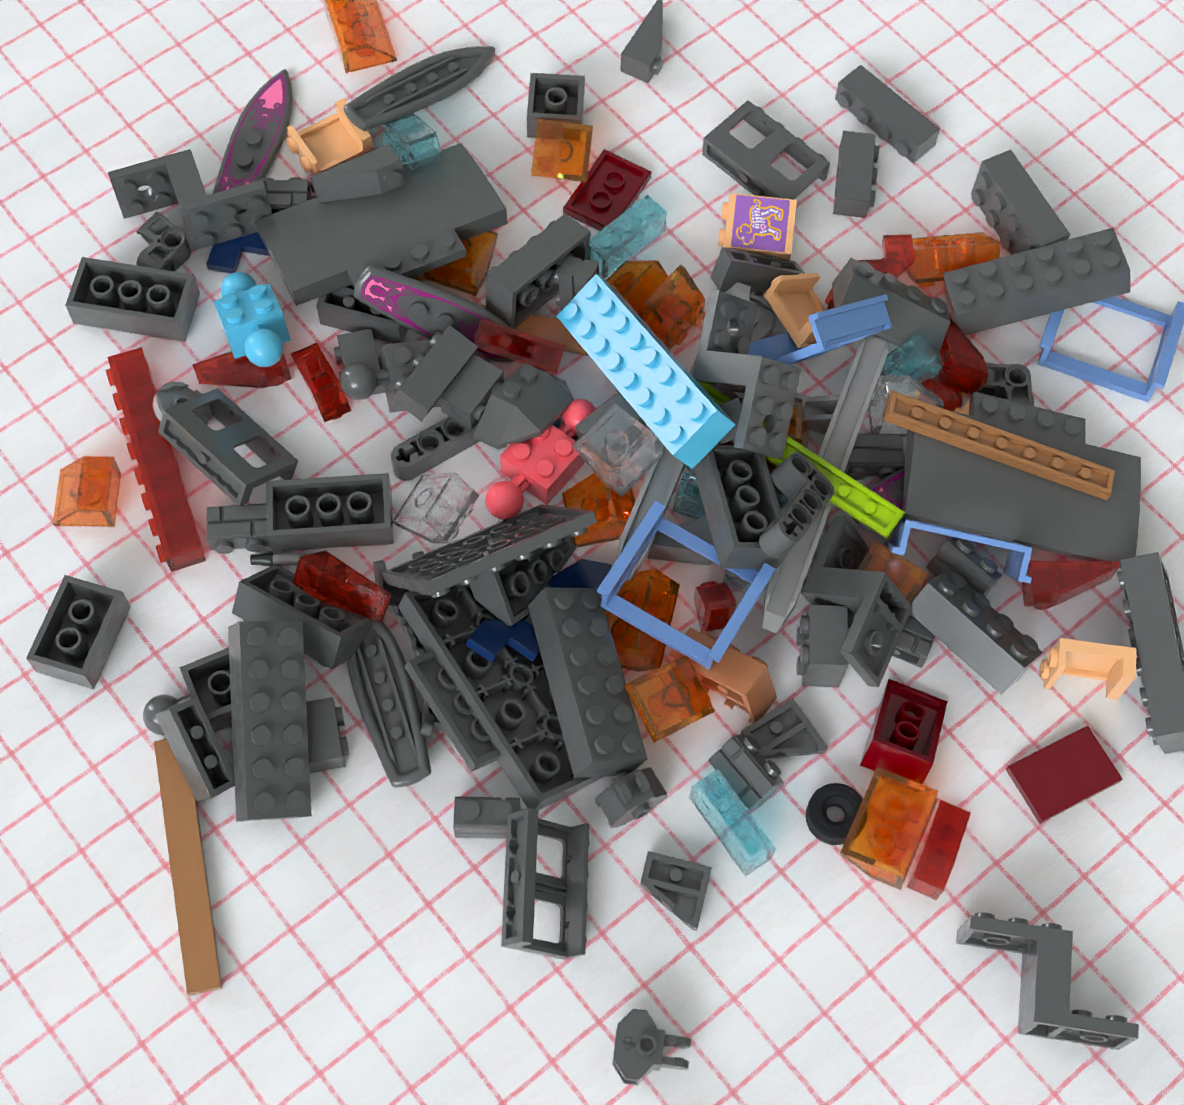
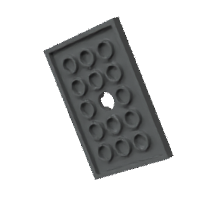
[382,504,597,598]

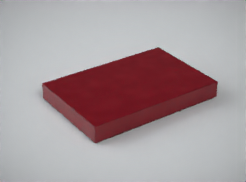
[563,149,652,236]
[1005,725,1123,824]

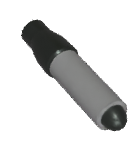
[250,551,311,566]

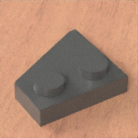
[740,698,828,759]
[640,851,712,931]

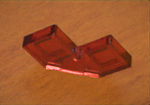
[858,234,915,278]

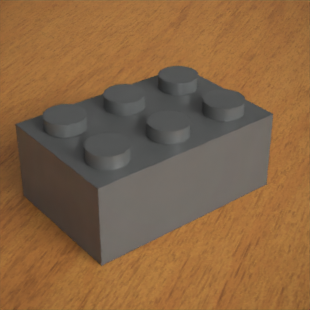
[26,575,131,689]

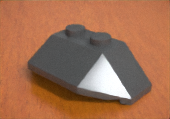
[474,363,574,450]

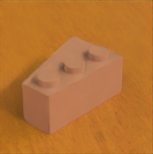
[668,627,777,724]

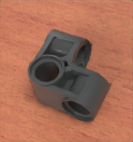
[136,212,191,272]
[972,362,1034,406]

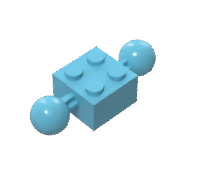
[213,272,291,367]

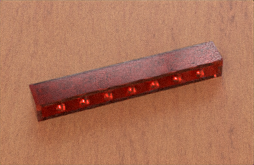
[105,347,206,572]

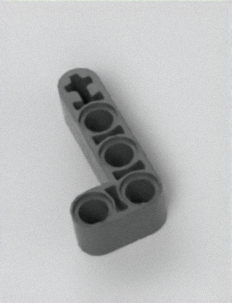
[391,417,480,481]
[759,452,834,558]

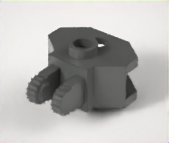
[595,767,667,829]
[612,1008,691,1085]

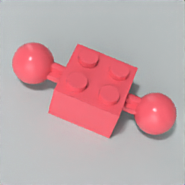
[485,399,596,520]

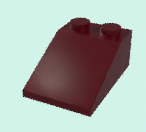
[860,679,948,789]

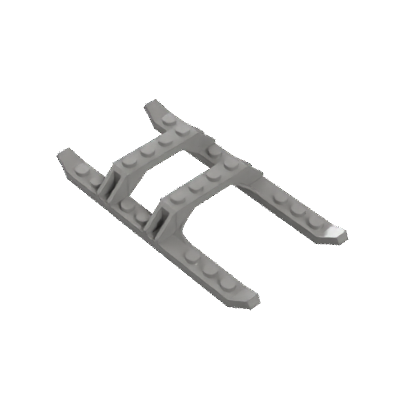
[617,282,889,634]

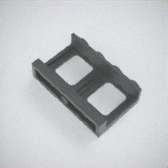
[702,100,830,200]
[158,388,298,507]
[501,808,590,960]

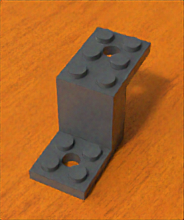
[108,149,272,250]
[693,290,801,459]
[801,515,912,687]
[956,912,1139,1050]

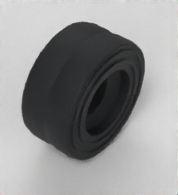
[806,783,866,845]

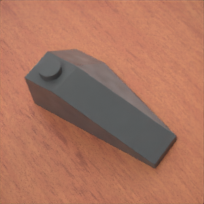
[469,535,576,626]

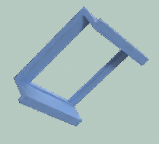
[748,294,892,365]
[1037,296,1184,402]
[597,500,775,670]
[885,518,1032,584]

